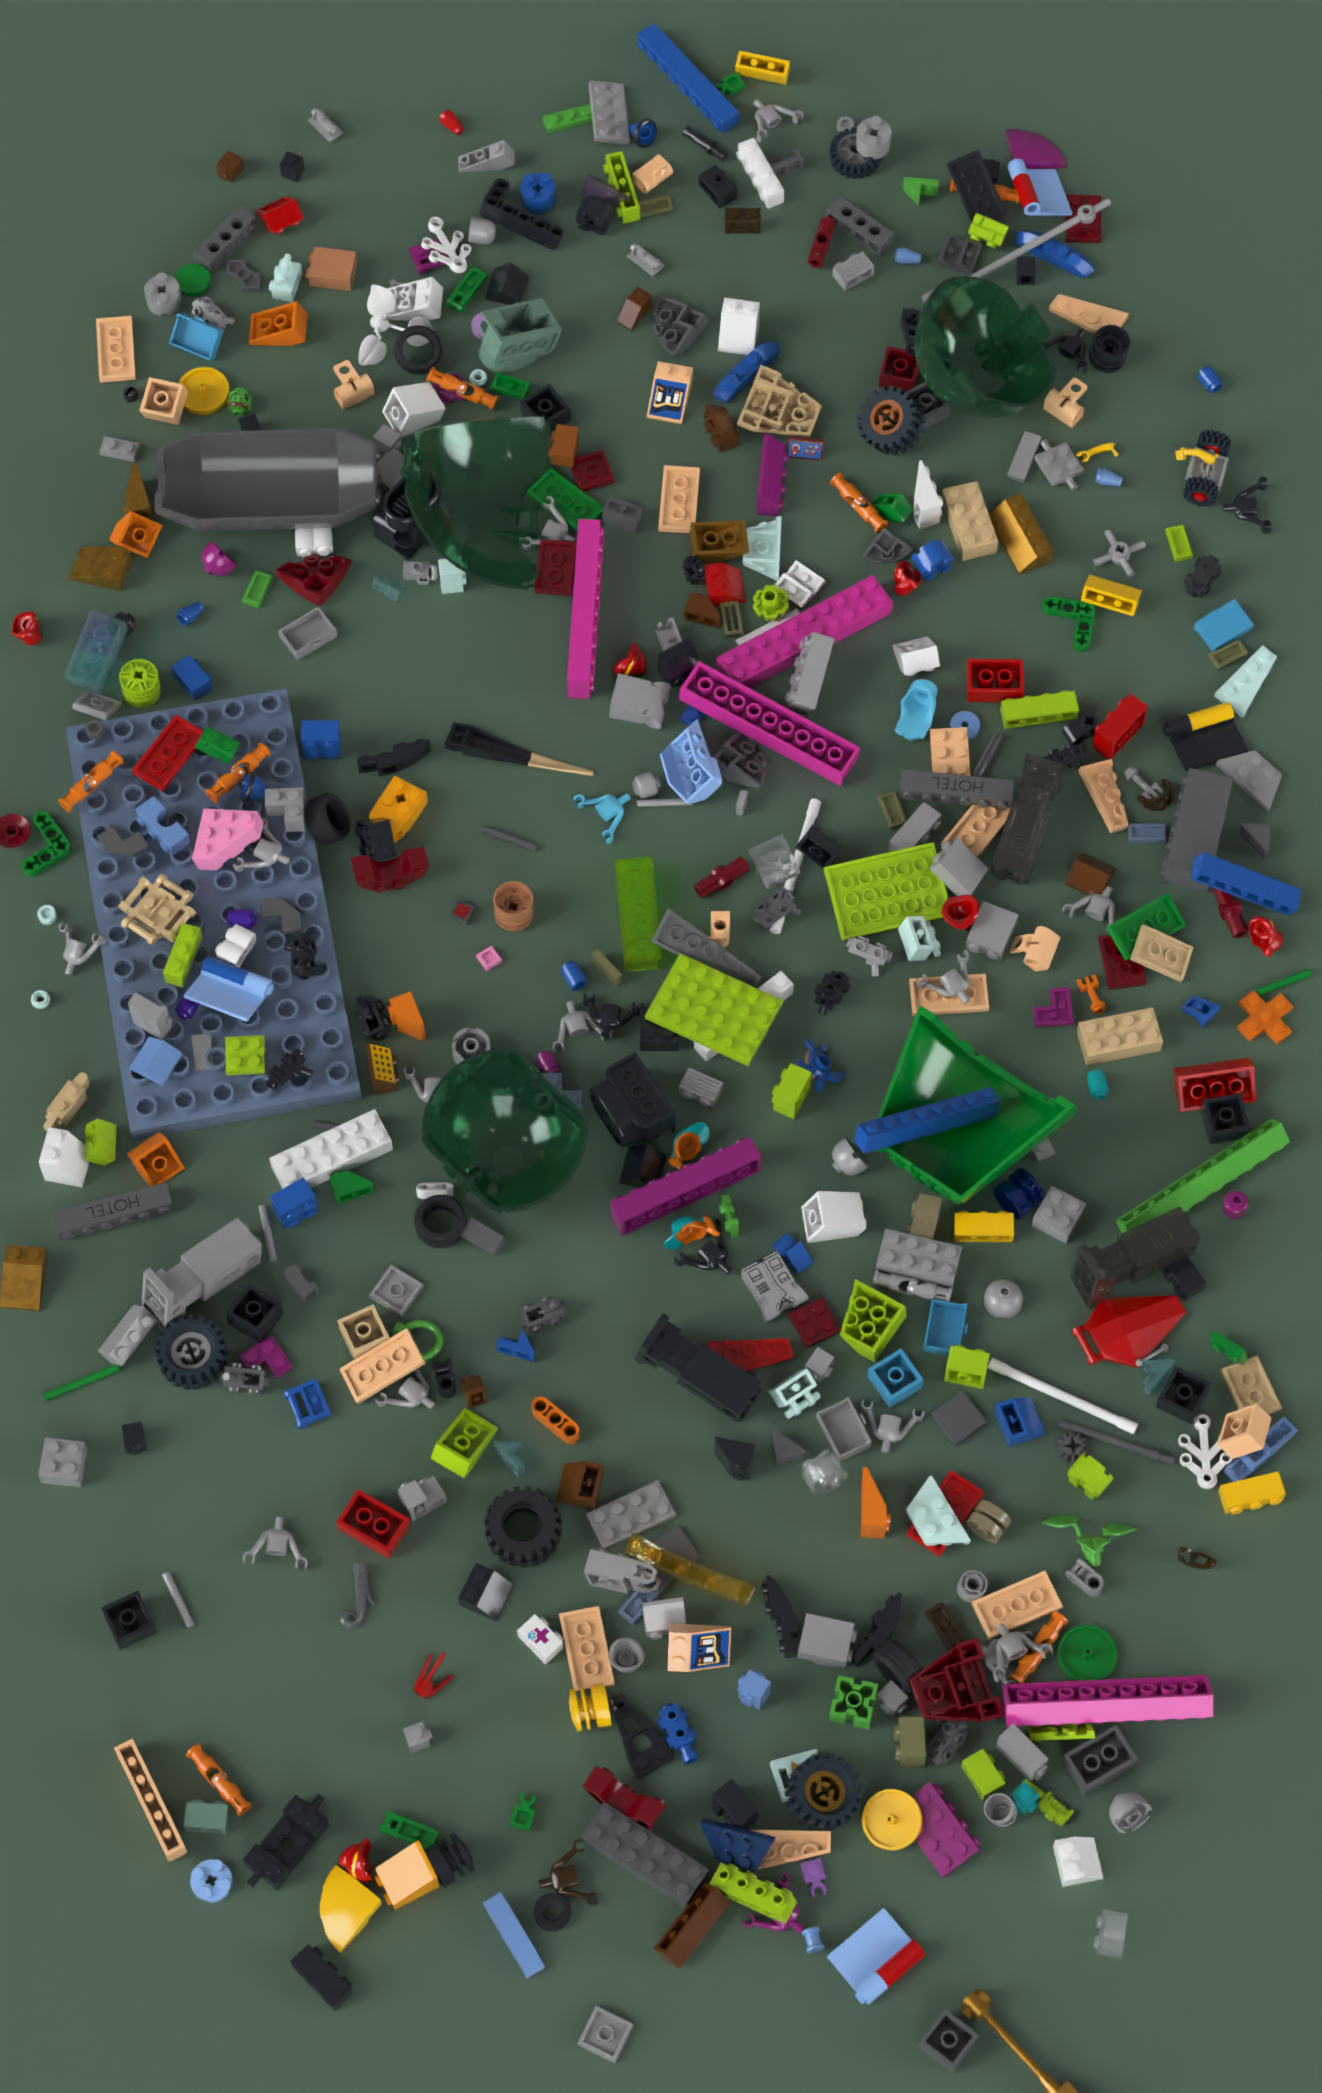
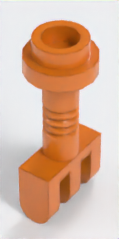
[1076,974,1106,1015]

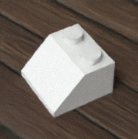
[892,636,940,676]
[1053,1836,1103,1887]

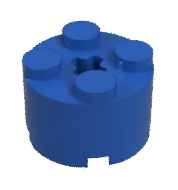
[521,173,556,214]
[911,539,954,581]

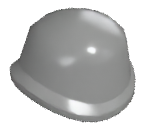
[609,1637,645,1673]

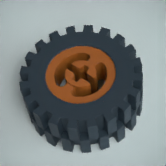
[857,386,926,455]

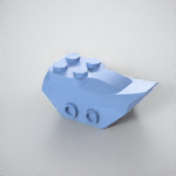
[660,719,722,803]

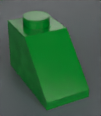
[872,493,914,522]
[329,1170,374,1204]

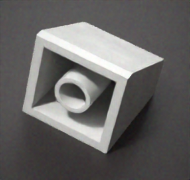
[718,297,760,355]
[382,382,445,438]
[39,1127,90,1188]
[801,1191,866,1243]

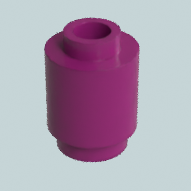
[536,1050,561,1073]

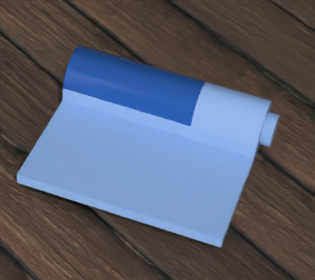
[184,956,274,1022]

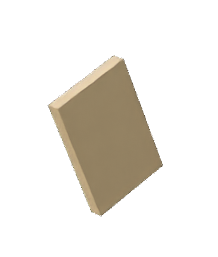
[1130,924,1193,982]
[1221,1355,1282,1415]

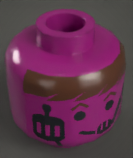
[1222,1191,1249,1219]

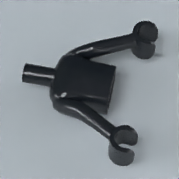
[1036,328,1087,373]
[1223,476,1271,534]
[583,993,644,1038]
[674,1219,732,1275]

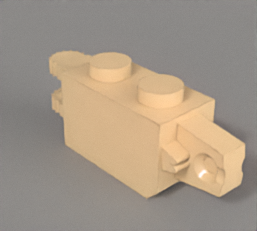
[43,1072,90,1131]

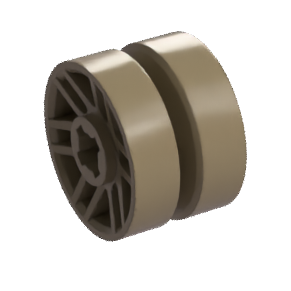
[967,1500,1011,1543]

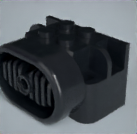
[373,470,454,560]
[589,1052,676,1148]

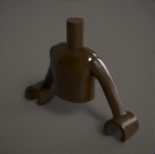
[539,1839,598,1906]

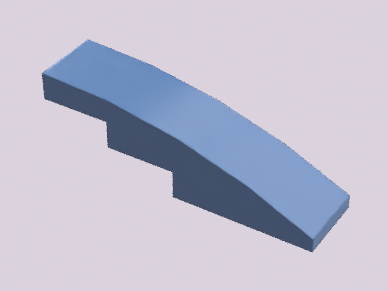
[1223,1417,1298,1482]
[483,1892,545,1978]

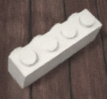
[736,138,784,209]

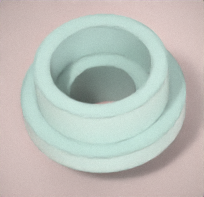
[469,369,487,387]
[31,990,50,1009]

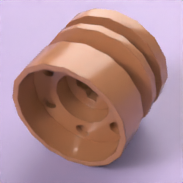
[493,881,534,932]

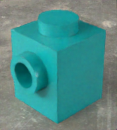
[1010,1781,1039,1816]

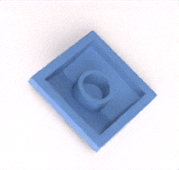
[129,1037,183,1086]

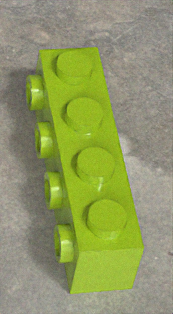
[603,151,640,224]
[1000,690,1079,729]
[709,1863,797,1924]

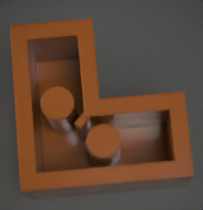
[548,424,579,467]

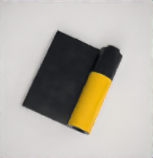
[1163,702,1248,772]

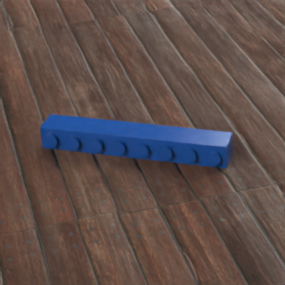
[637,23,739,133]
[854,1087,1001,1154]

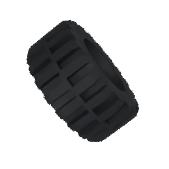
[484,1486,562,1568]

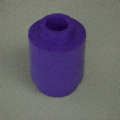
[228,909,257,929]
[175,993,200,1020]

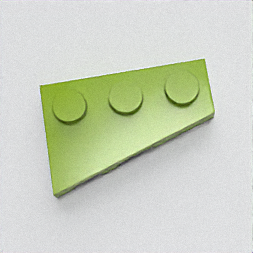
[1026,1723,1095,1741]

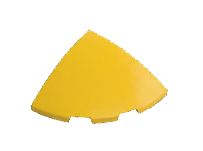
[320,1865,382,1953]

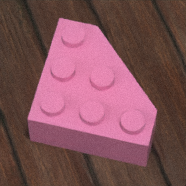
[192,809,264,871]

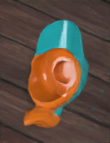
[669,1122,710,1170]
[664,1216,720,1250]

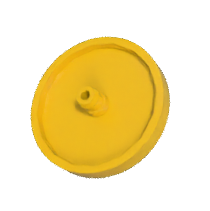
[178,367,230,415]
[862,1789,923,1851]

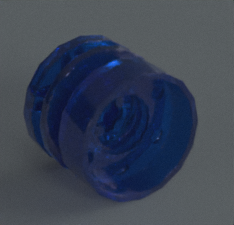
[993,1167,1045,1220]

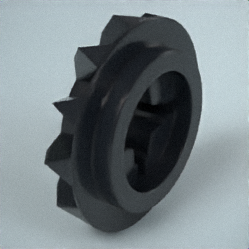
[682,556,705,585]

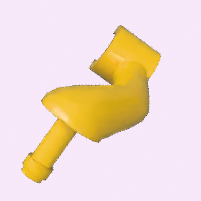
[1076,442,1118,462]
[1175,447,1219,464]

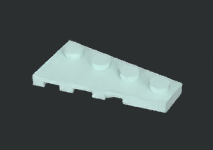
[1214,645,1277,718]

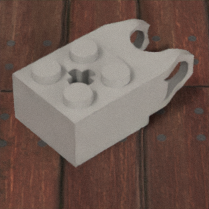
[584,1549,661,1594]

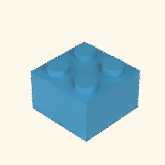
[867,1349,924,1408]

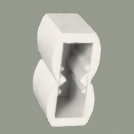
[295,528,333,557]
[215,924,257,967]

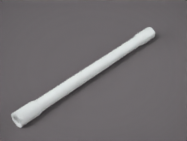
[770,799,821,934]
[988,1358,1138,1435]

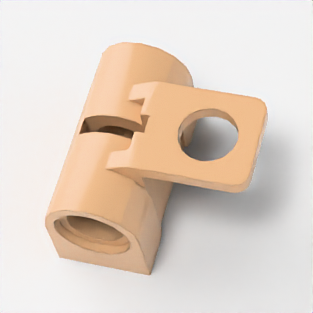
[633,154,673,194]
[333,360,375,410]
[1043,378,1088,428]
[709,911,730,948]
[1009,926,1061,972]

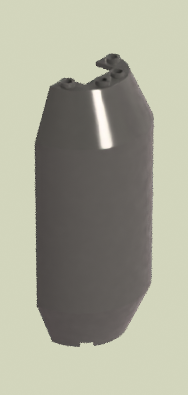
[155,428,381,532]

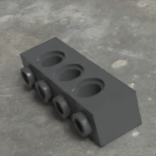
[826,196,894,257]
[193,206,257,273]

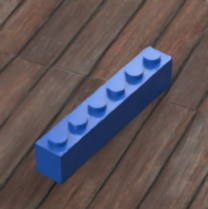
[1191,852,1301,916]

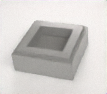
[736,790,748,816]

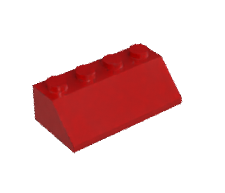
[1173,1058,1256,1112]

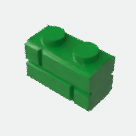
[195,725,240,765]

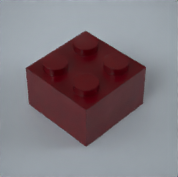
[879,346,922,392]

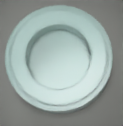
[37,905,57,925]

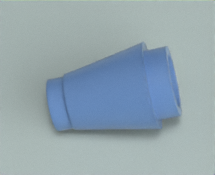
[894,247,921,264]
[1094,467,1123,487]

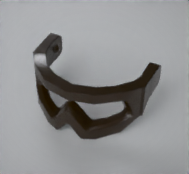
[1137,778,1172,811]
[1177,1546,1217,1569]

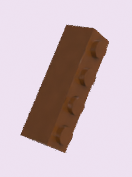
[654,1882,731,1969]

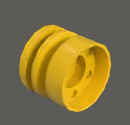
[569,1683,612,1732]

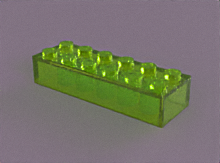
[614,857,662,972]

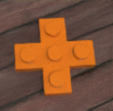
[1237,990,1294,1045]

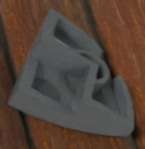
[862,528,913,564]

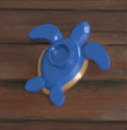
[797,1038,846,1092]

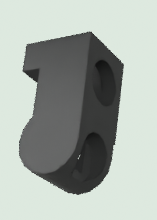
[284,1265,320,1304]

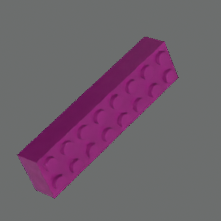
[610,1137,761,1236]

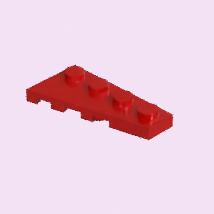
[706,1338,794,1372]

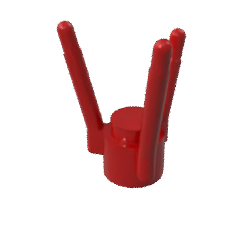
[413,1652,454,1699]

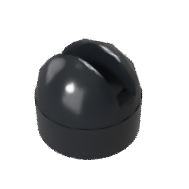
[123,386,138,402]

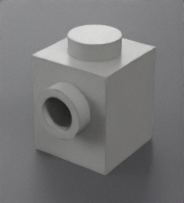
[373,424,402,453]
[805,1347,834,1382]
[876,1680,909,1716]
[403,1721,432,1754]

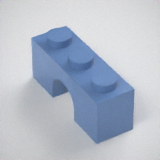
[136,796,191,856]

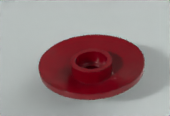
[0,814,31,848]

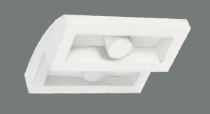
[775,560,826,608]

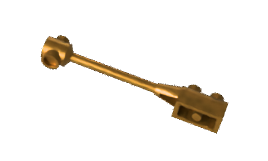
[961,1988,1078,2093]

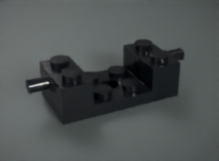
[243,1794,330,1890]

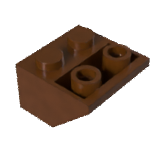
[703,404,740,453]
[556,1461,604,1510]

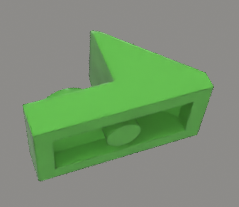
[903,177,939,205]

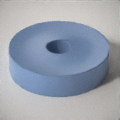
[950,711,980,740]

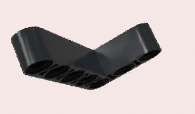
[479,178,564,250]

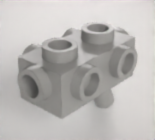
[192,296,235,332]
[846,936,893,976]

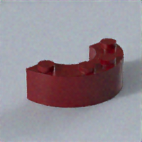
[350,847,429,893]
[583,1766,665,1830]

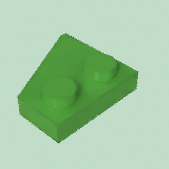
[718,1194,739,1238]

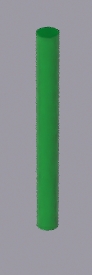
[43,1364,120,1401]

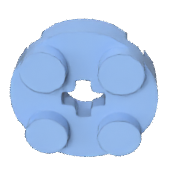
[190,1859,233,1903]

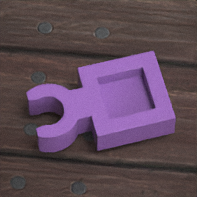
[800,1858,826,1898]

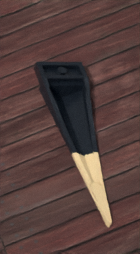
[445,722,594,776]

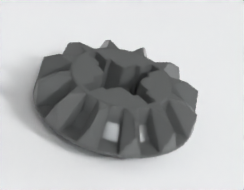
[1056,1431,1089,1463]

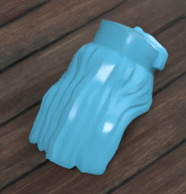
[894,679,938,741]

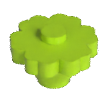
[753,585,789,622]

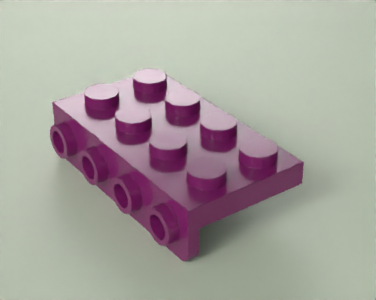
[912,1782,982,1878]

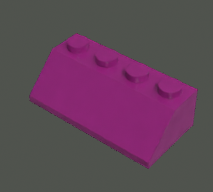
[757,434,789,517]

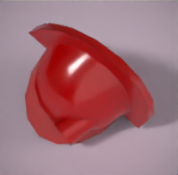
[941,894,980,931]

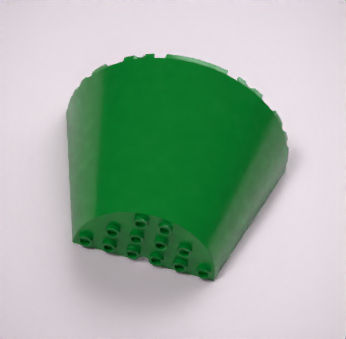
[877,1006,1078,1205]

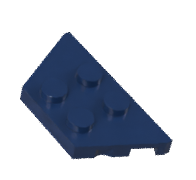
[700,1818,776,1872]

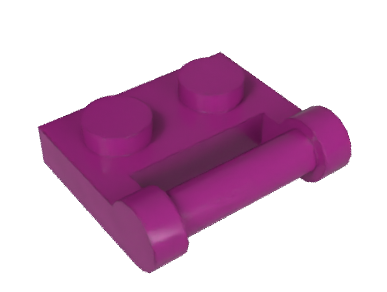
[409,239,449,275]

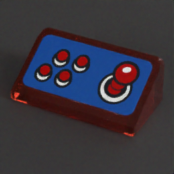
[786,436,824,461]

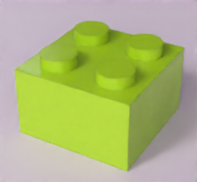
[771,1063,812,1119]
[944,1345,990,1389]

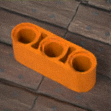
[531,1396,580,1445]

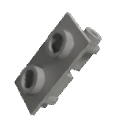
[308,108,343,143]
[627,243,665,277]

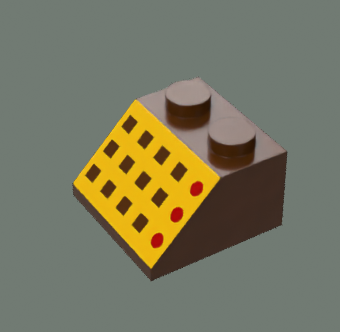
[366,1044,400,1095]

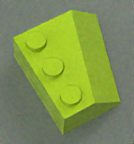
[840,1279,907,1362]

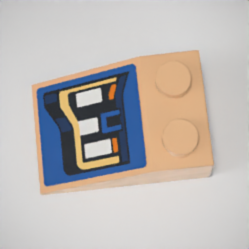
[647,361,693,424]
[668,1623,731,1672]

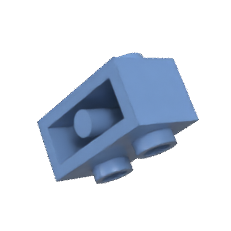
[737,1669,771,1710]

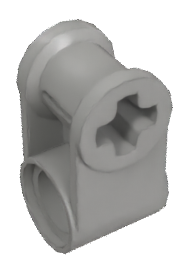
[1065,1558,1103,1597]

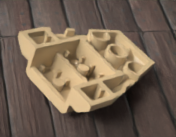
[737,365,822,437]

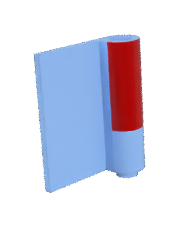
[1007,159,1072,216]
[827,1908,926,2005]

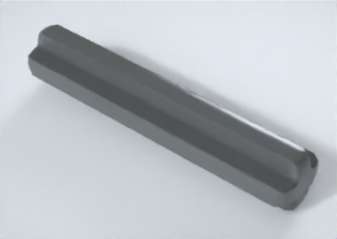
[972,731,1004,777]

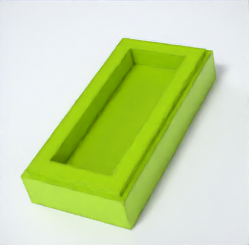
[1165,525,1193,562]

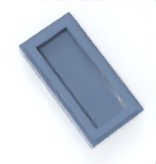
[1127,823,1166,843]

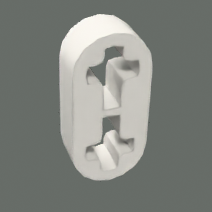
[416,1182,454,1199]

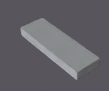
[1007,431,1042,483]

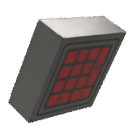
[449,900,475,925]

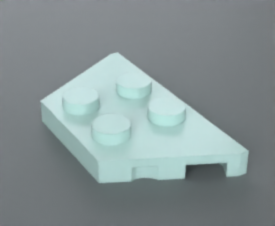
[743,516,782,581]
[906,1475,971,1546]

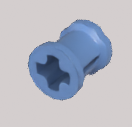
[801,1927,825,1953]

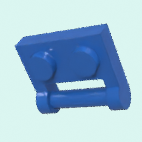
[283,1379,331,1429]

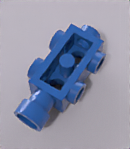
[657,1703,699,1765]

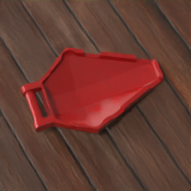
[1071,1295,1186,1368]

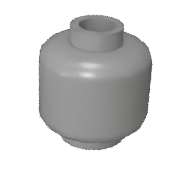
[632,772,661,799]

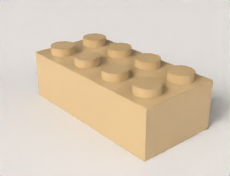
[941,481,998,561]
[1077,1007,1163,1066]

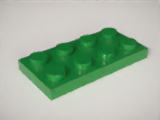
[527,468,603,533]
[1106,893,1187,960]

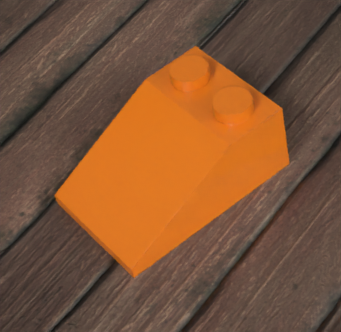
[248,301,308,346]
[860,1467,890,1539]

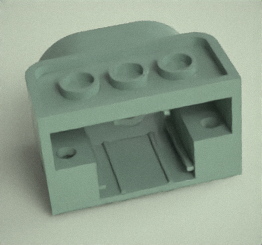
[478,298,562,373]

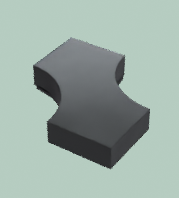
[226,259,262,292]

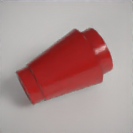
[439,109,464,136]

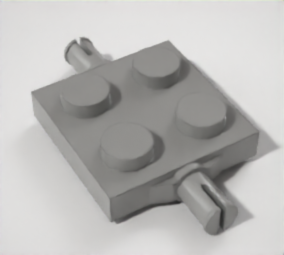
[1034,439,1084,491]

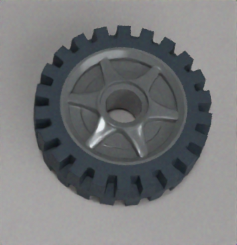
[830,127,881,179]

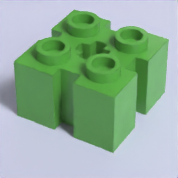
[829,1675,878,1730]

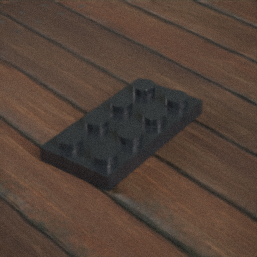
[946,149,1006,223]

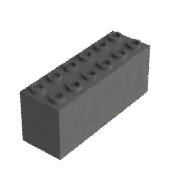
[1161,768,1233,893]

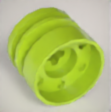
[119,659,161,708]

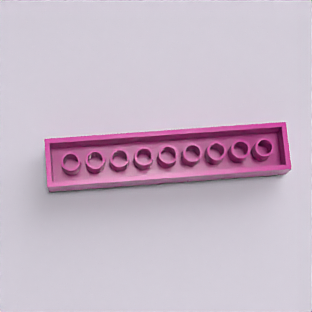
[567,519,604,699]
[716,575,893,688]
[679,661,861,787]
[1002,1675,1213,1727]

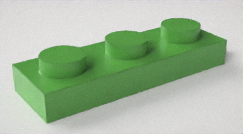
[542,104,592,134]

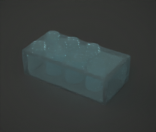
[64,610,129,694]

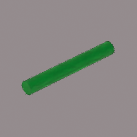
[1256,969,1312,996]

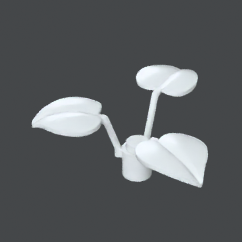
[359,285,434,366]

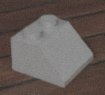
[642,1597,686,1640]

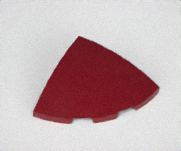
[275,555,352,606]

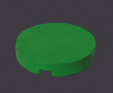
[175,264,211,297]

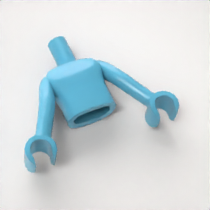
[574,793,631,844]

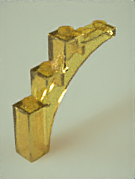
[625,1533,755,1607]

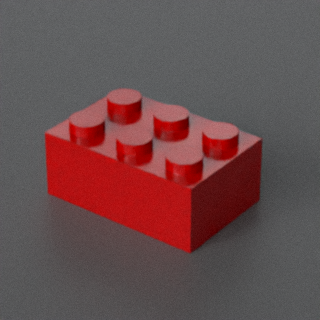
[966,659,1024,702]
[1092,693,1148,760]
[336,1489,411,1559]

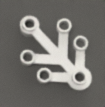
[421,217,471,273]
[1178,1414,1232,1489]

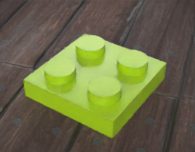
[225,1035,265,1075]

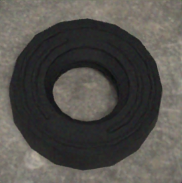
[534,1893,571,1931]

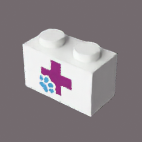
[517,1614,563,1665]

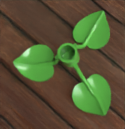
[1042,1514,1137,1567]

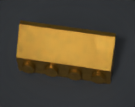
[989,493,1053,575]

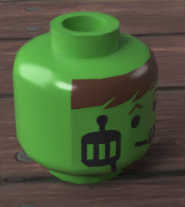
[227,388,252,416]

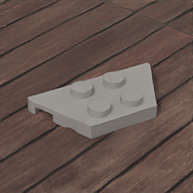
[1216,750,1282,811]

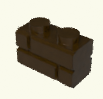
[725,208,761,233]

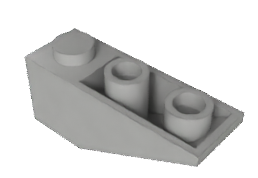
[459,140,515,172]

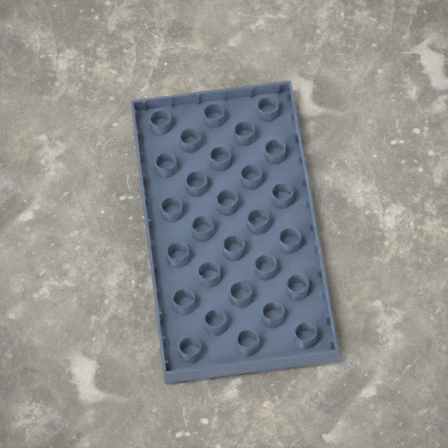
[65,688,362,1140]

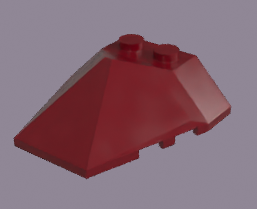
[909,1637,1005,1722]

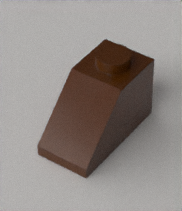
[617,286,652,331]
[684,592,721,629]
[460,1375,487,1409]

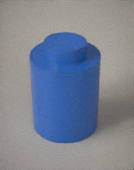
[561,961,588,992]

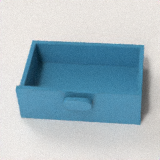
[169,313,224,360]
[1193,599,1254,652]
[923,1299,968,1356]

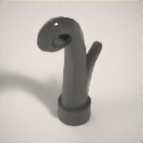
[340,1563,375,1628]

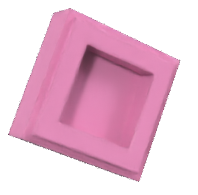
[476,946,502,972]

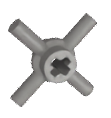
[1093,529,1146,577]

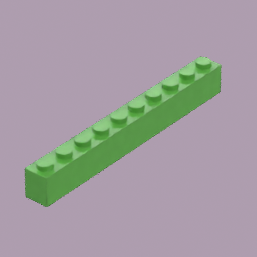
[1116,1118,1290,1244]

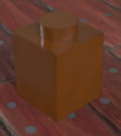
[216,150,244,183]

